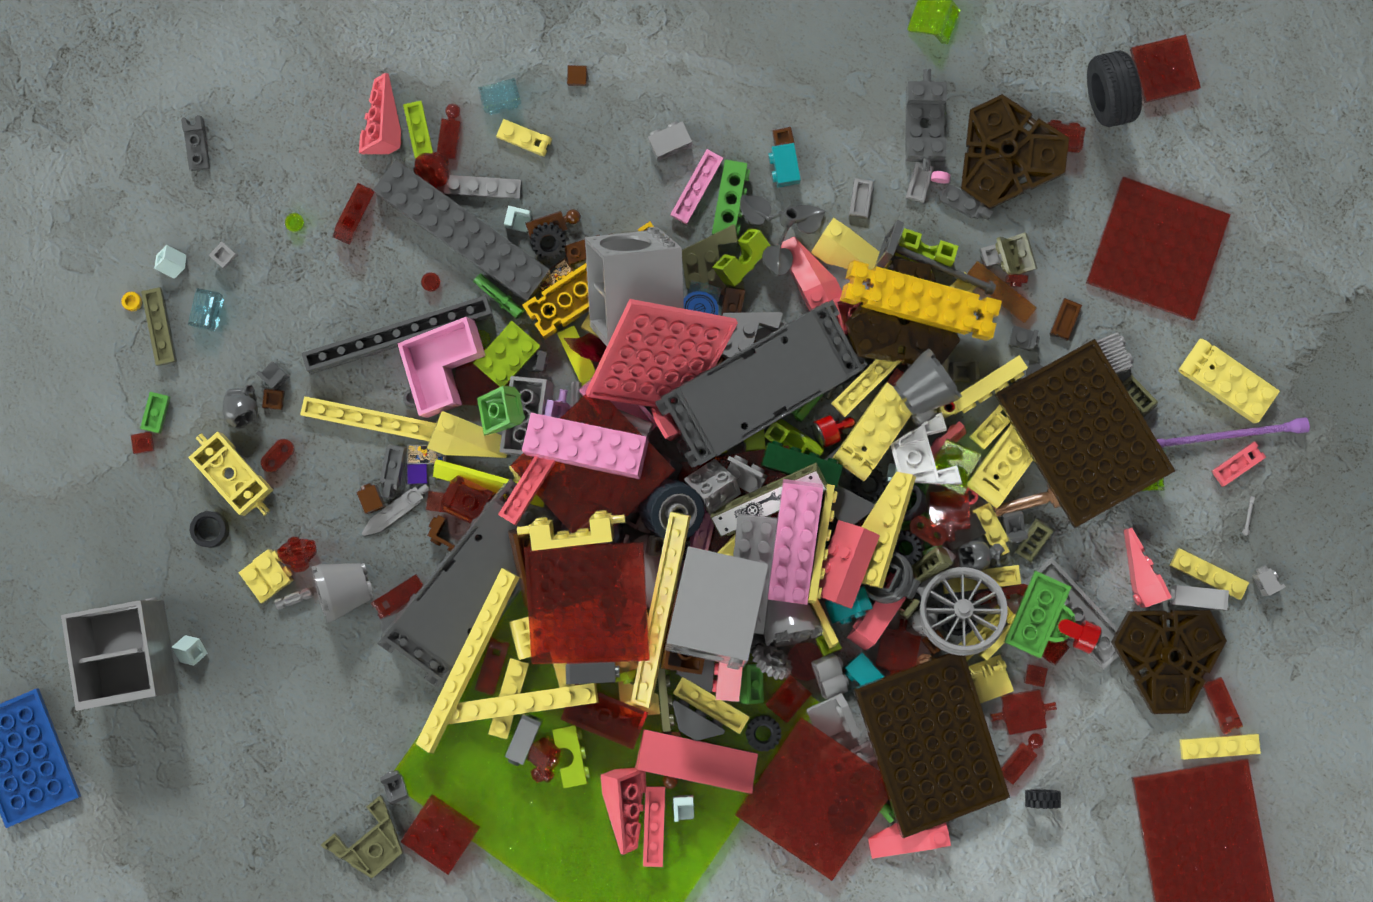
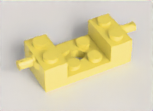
[188,432,273,516]
[517,510,625,551]

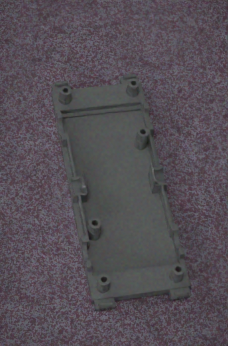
[655,300,867,468]
[377,478,564,687]

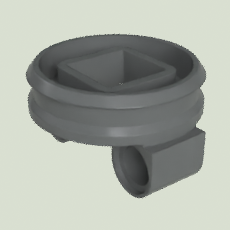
[861,551,921,604]

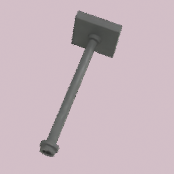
[874,220,996,295]

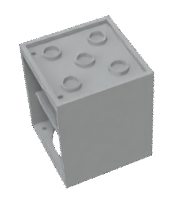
[585,227,684,346]
[665,546,768,670]
[61,597,178,711]

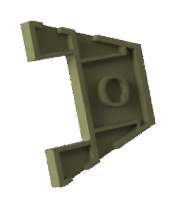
[682,224,746,299]
[321,795,403,878]

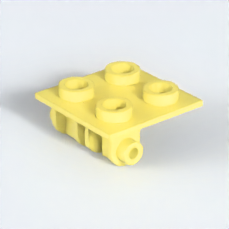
[969,655,1014,704]

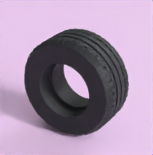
[1087,50,1142,128]

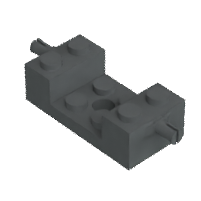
[905,69,947,171]

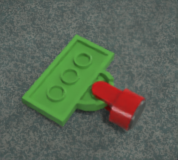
[1004,571,1102,658]

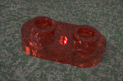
[261,439,295,473]
[910,516,947,546]

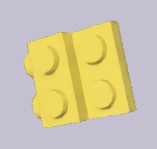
[238,549,294,604]

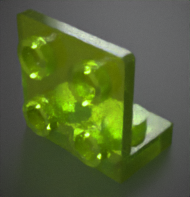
[907,0,960,44]
[934,439,981,495]

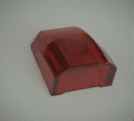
[441,476,496,524]

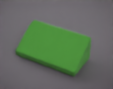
[740,664,764,704]

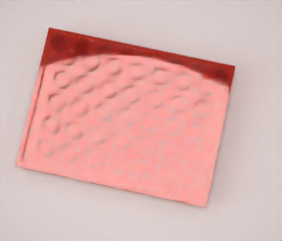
[1131,758,1274,902]

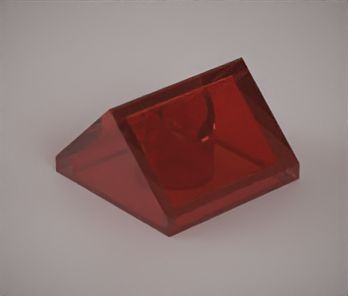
[764,674,812,723]

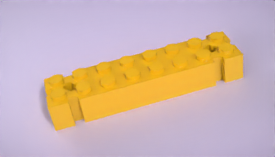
[522,221,654,340]
[840,260,1002,341]

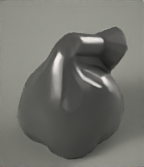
[222,385,258,428]
[958,540,1005,571]

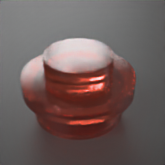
[421,272,440,292]

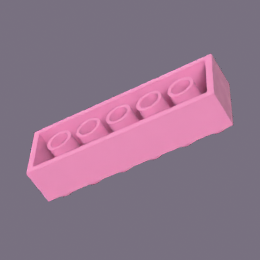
[522,413,649,479]
[767,479,823,605]

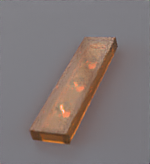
[967,261,1037,323]

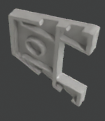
[721,312,783,359]

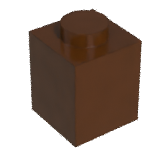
[356,483,386,514]

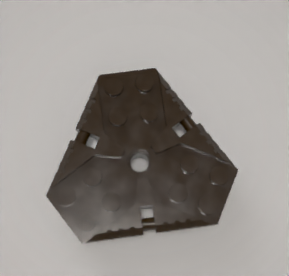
[961,94,1069,209]
[845,259,960,365]
[1111,610,1227,714]

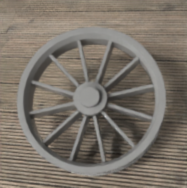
[919,567,1008,656]

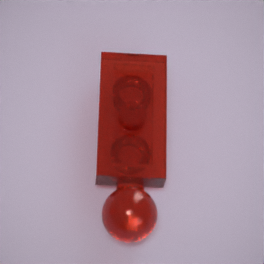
[436,103,461,160]
[1001,733,1044,785]

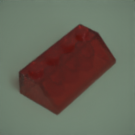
[560,684,648,749]

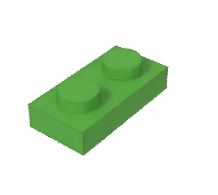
[140,392,170,434]

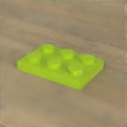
[473,321,541,387]

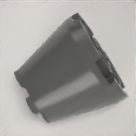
[894,349,962,416]

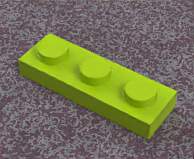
[403,101,434,161]

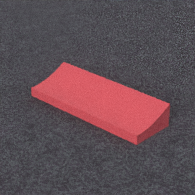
[635,729,758,794]

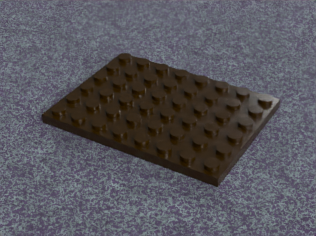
[995,339,1176,528]
[853,653,1010,838]

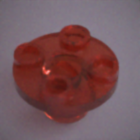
[413,152,449,188]
[277,537,317,572]

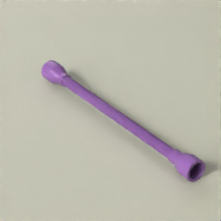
[1157,417,1310,448]

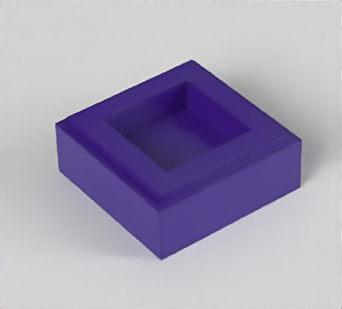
[407,464,428,484]

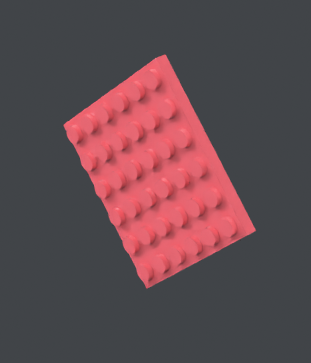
[586,299,738,408]

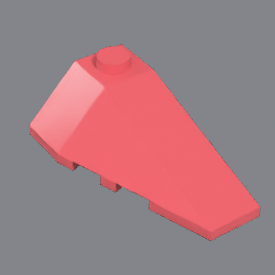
[359,73,401,154]
[777,236,842,311]
[650,407,681,441]
[1124,528,1172,608]
[601,768,647,855]
[868,822,951,859]

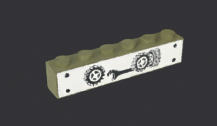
[710,463,827,537]

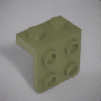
[995,232,1038,276]

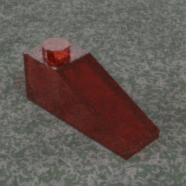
[332,183,375,245]

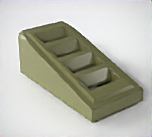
[1122,375,1158,417]
[1015,519,1053,562]
[911,546,952,583]
[897,598,920,620]

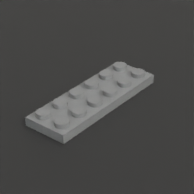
[733,514,777,634]
[1023,558,1118,670]

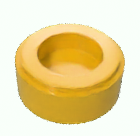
[121,292,142,311]

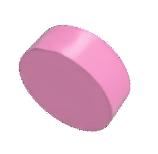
[931,171,951,184]

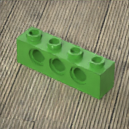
[712,159,750,236]

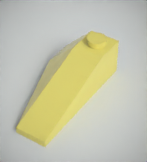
[811,218,892,270]
[427,411,507,458]

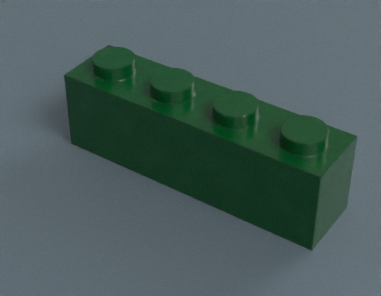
[760,441,843,489]

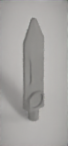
[362,483,430,536]

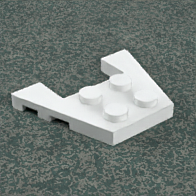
[891,412,962,485]

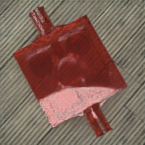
[929,484,970,542]
[875,619,921,675]
[990,689,1057,735]

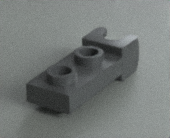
[181,115,210,171]

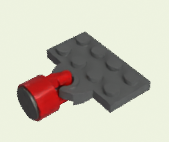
[812,380,904,449]

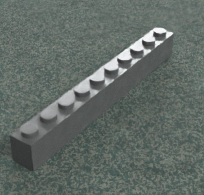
[301,295,494,374]

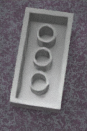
[499,376,554,458]

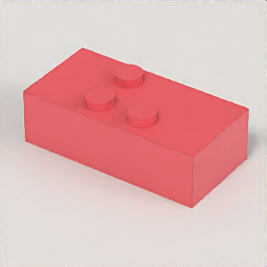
[819,520,880,609]

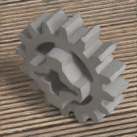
[752,643,793,680]

